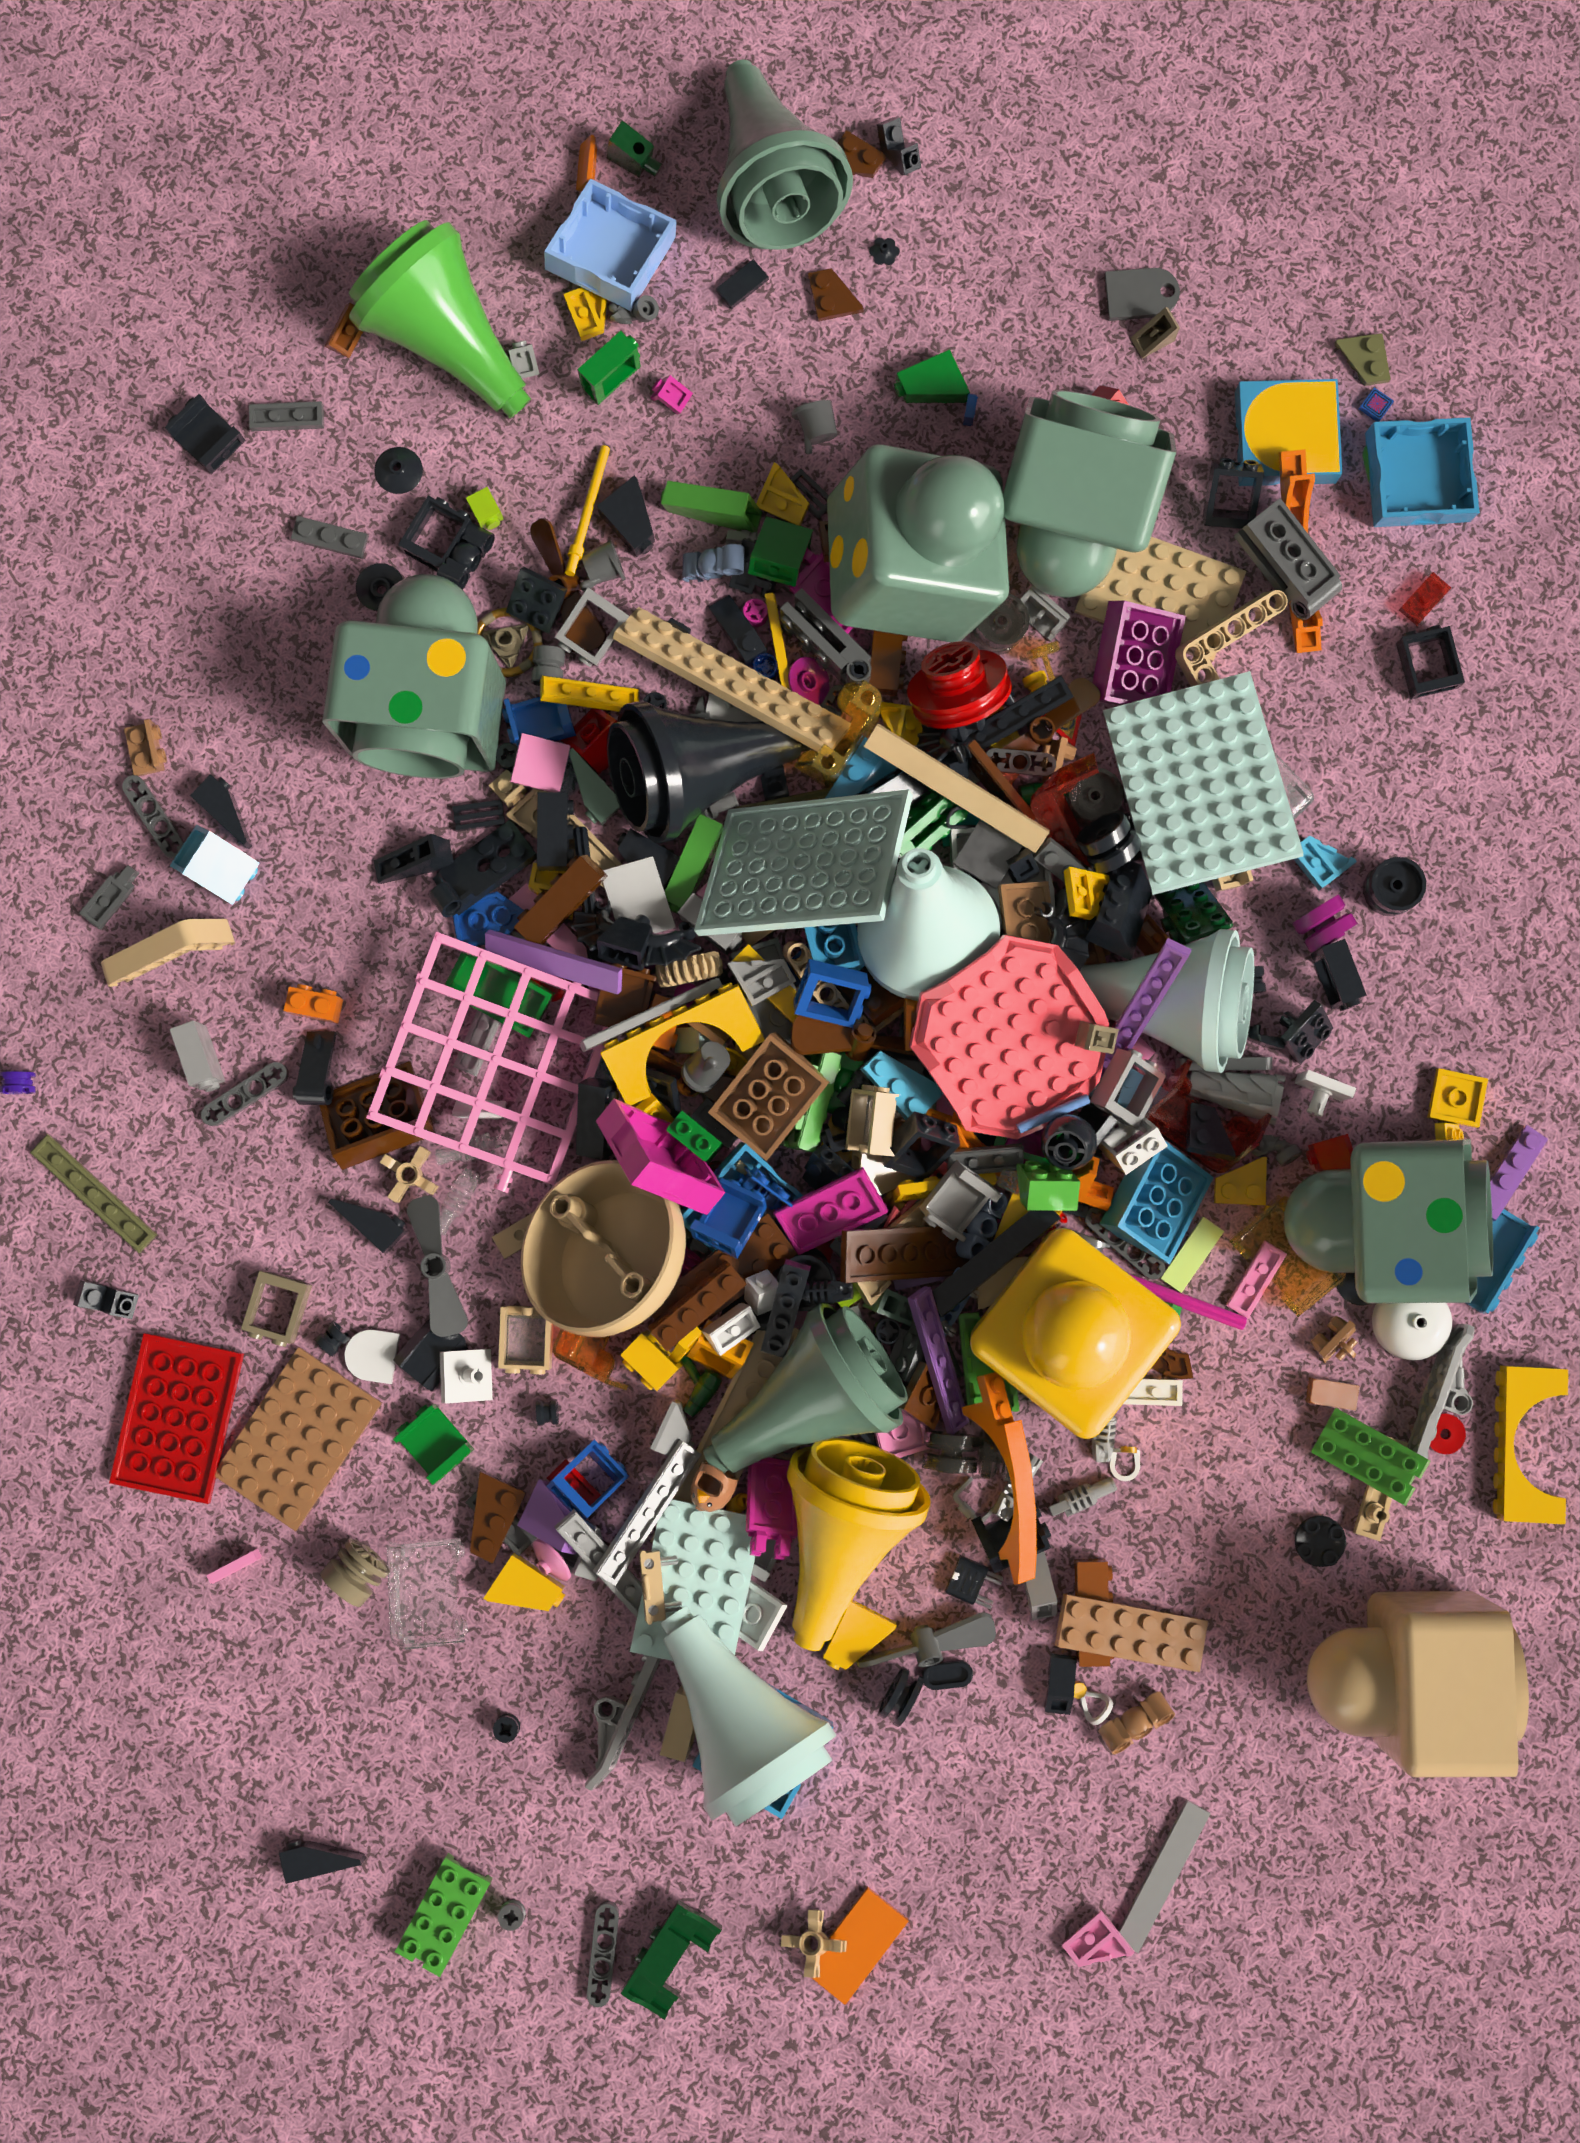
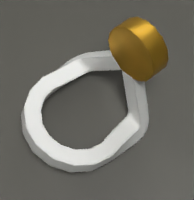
[1109,1446,1140,1481]
[1074,1681,1113,1725]

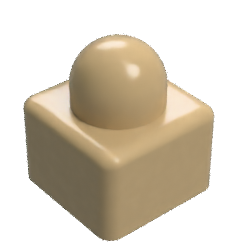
[1307,1591,1529,1777]

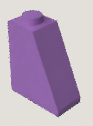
[517,1479,577,1555]

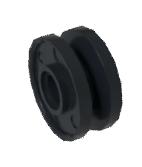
[878,1666,924,1727]

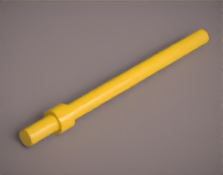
[565,445,610,576]

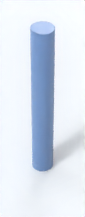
[1016,1094,1090,1134]

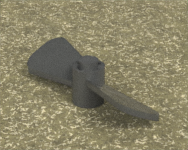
[407,1196,468,1337]
[856,1612,996,1668]

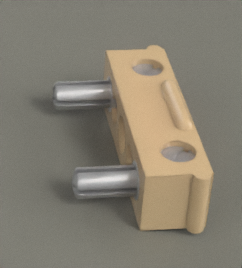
[639,1549,683,1625]

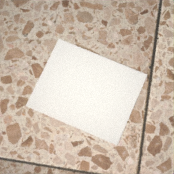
[603,856,676,933]

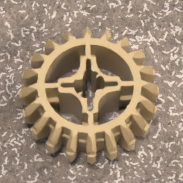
[655,951,723,987]

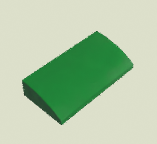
[445,952,556,1038]

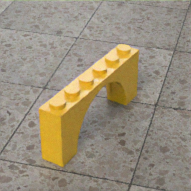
[601,982,765,1105]
[1493,1365,1568,1524]

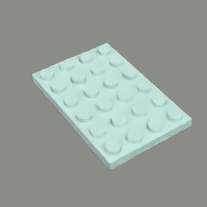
[630,1499,755,1661]

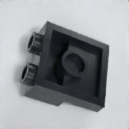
[802,1144,855,1190]

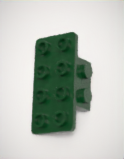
[1154,882,1233,945]

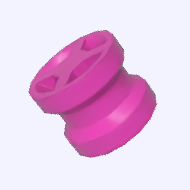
[743,598,768,627]

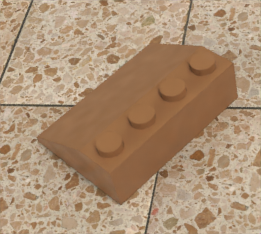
[708,1032,830,1161]

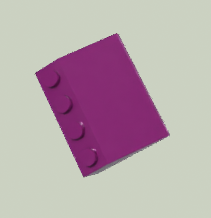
[1092,600,1186,706]

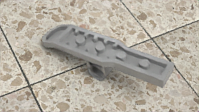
[1407,1323,1475,1459]
[585,1655,661,1791]

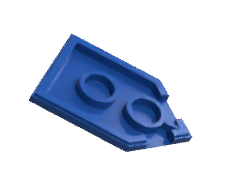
[452,892,524,947]

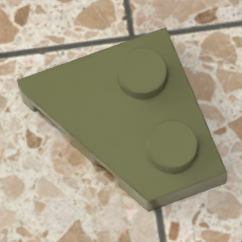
[1335,333,1391,386]

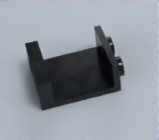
[164,394,246,475]
[971,1502,1051,1573]

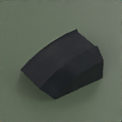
[393,1318,468,1392]

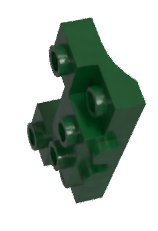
[620,1900,722,2020]

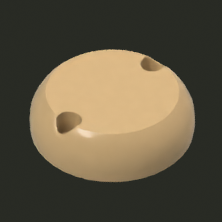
[521,1160,686,1337]

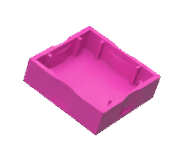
[596,1098,725,1215]

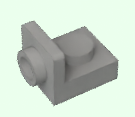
[508,340,539,378]

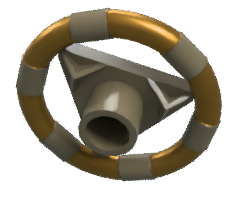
[477,607,543,677]

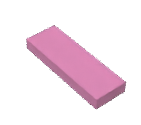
[1226,1241,1287,1318]

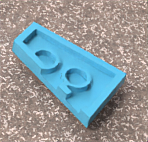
[860,1051,943,1120]

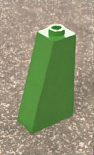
[661,481,763,533]
[665,814,723,914]

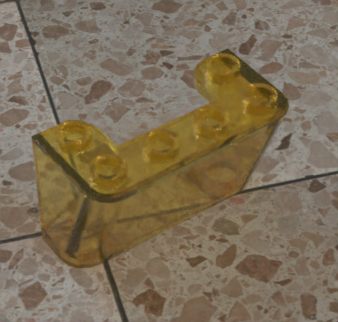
[794,680,882,788]
[1229,1195,1346,1317]

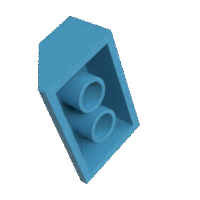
[804,923,865,971]

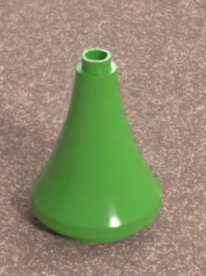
[349,220,531,419]

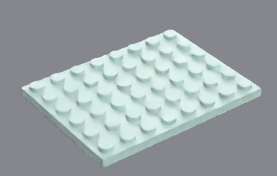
[1103,671,1303,895]
[694,789,913,936]

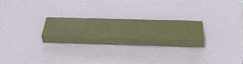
[30,1134,158,1253]

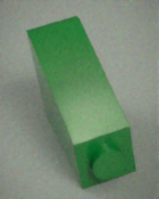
[894,350,970,403]

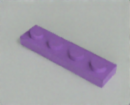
[1490,1125,1548,1221]

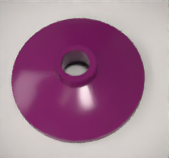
[788,657,830,705]

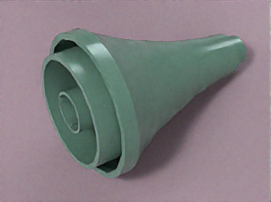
[716,59,853,250]
[703,1303,908,1473]

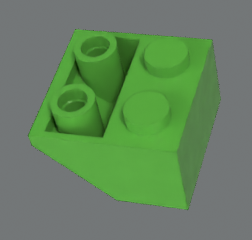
[1016,1161,1080,1211]

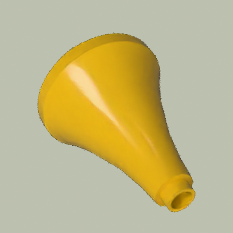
[787,1438,931,1651]

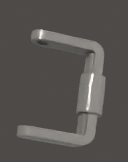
[952,1476,996,1523]

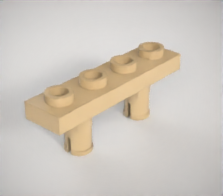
[1353,1436,1408,1541]

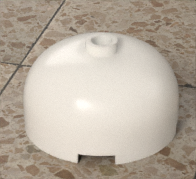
[1372,1303,1452,1360]

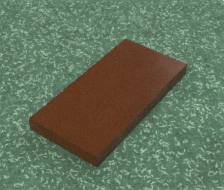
[961,740,1037,820]

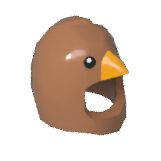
[690,1461,739,1512]

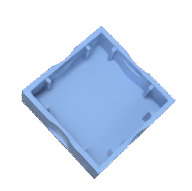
[544,179,676,311]

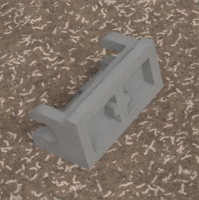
[1014,585,1070,642]

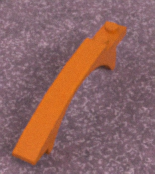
[1278,449,1323,653]
[926,1108,1114,1211]
[961,1372,1037,1585]

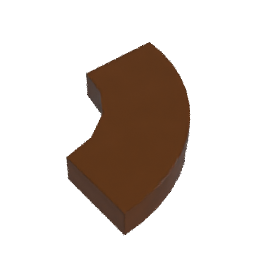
[1151,1347,1194,1379]

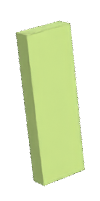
[1160,1217,1224,1293]

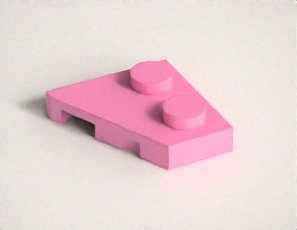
[1062,1910,1134,1967]

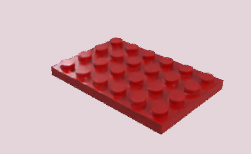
[109,1333,244,1504]

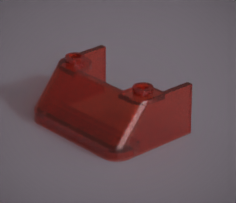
[1030,753,1099,870]
[1145,1059,1272,1173]

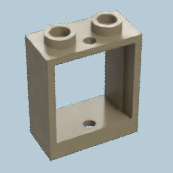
[241,1271,312,1347]

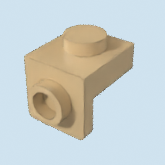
[1212,870,1253,892]

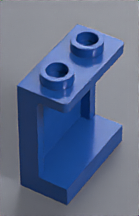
[502,697,576,748]
[690,1177,767,1259]

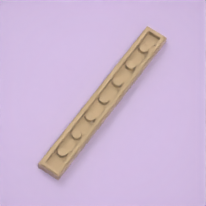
[864,724,1050,853]

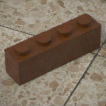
[868,630,908,696]
[514,855,608,945]
[647,1261,747,1351]

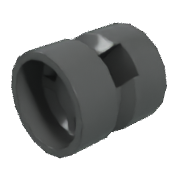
[531,645,565,687]

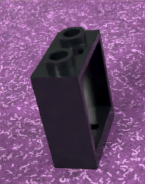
[1202,458,1264,529]
[398,495,472,572]
[1396,625,1465,699]
[1311,939,1367,1012]
[882,1111,960,1180]

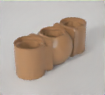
[1098,1691,1175,1755]

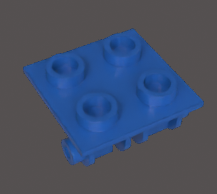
[737,1166,793,1210]

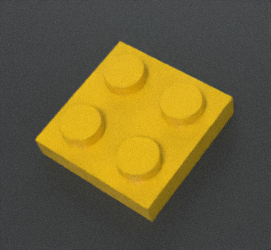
[1427,1068,1488,1128]

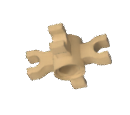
[380,1146,439,1203]
[781,1910,847,1978]

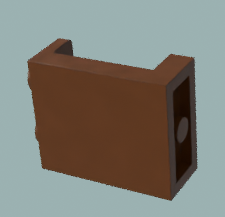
[592,963,657,1032]

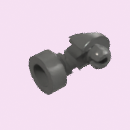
[609,295,659,324]
[1248,1133,1302,1167]

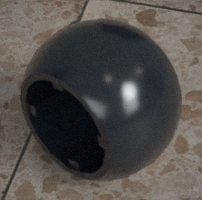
[1041,1114,1097,1170]

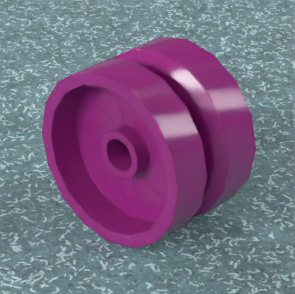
[1292,894,1358,953]

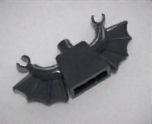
[915,690,1015,764]
[571,900,701,971]
[1034,902,1090,972]

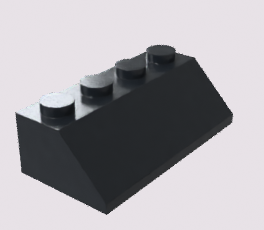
[1085,860,1152,961]

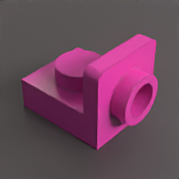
[650,375,693,415]

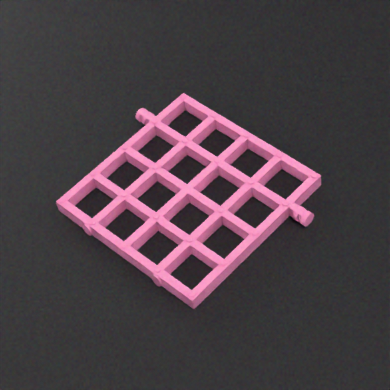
[366,932,608,1193]

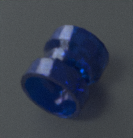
[753,653,778,680]

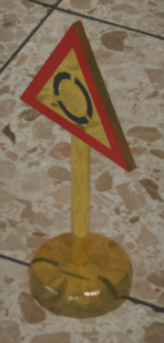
[1025,641,1082,747]

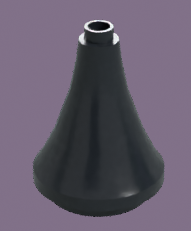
[607,701,810,844]

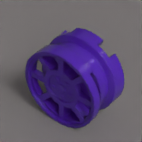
[0,1071,36,1094]

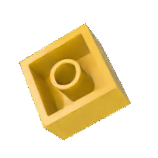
[621,1330,682,1391]

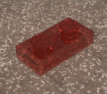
[1399,572,1451,626]

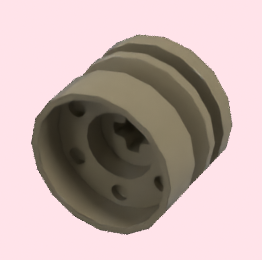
[320,1538,390,1607]

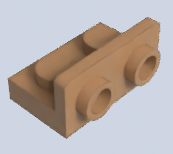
[124,719,167,776]

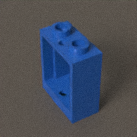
[793,959,871,1028]
[546,1439,630,1521]

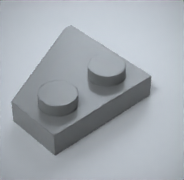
[728,959,796,1007]

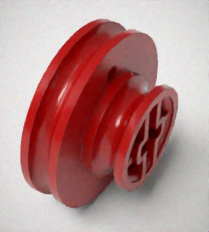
[907,641,1012,729]

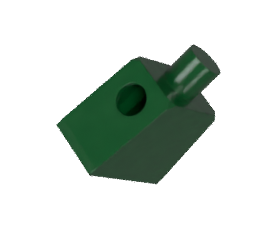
[606,120,663,177]

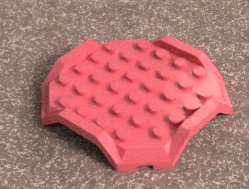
[909,935,1110,1139]

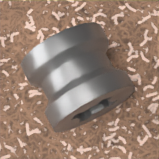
[498,1899,526,1931]

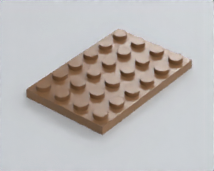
[215,1347,383,1532]

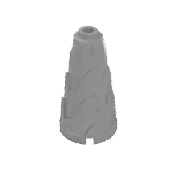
[1184,1070,1286,1125]

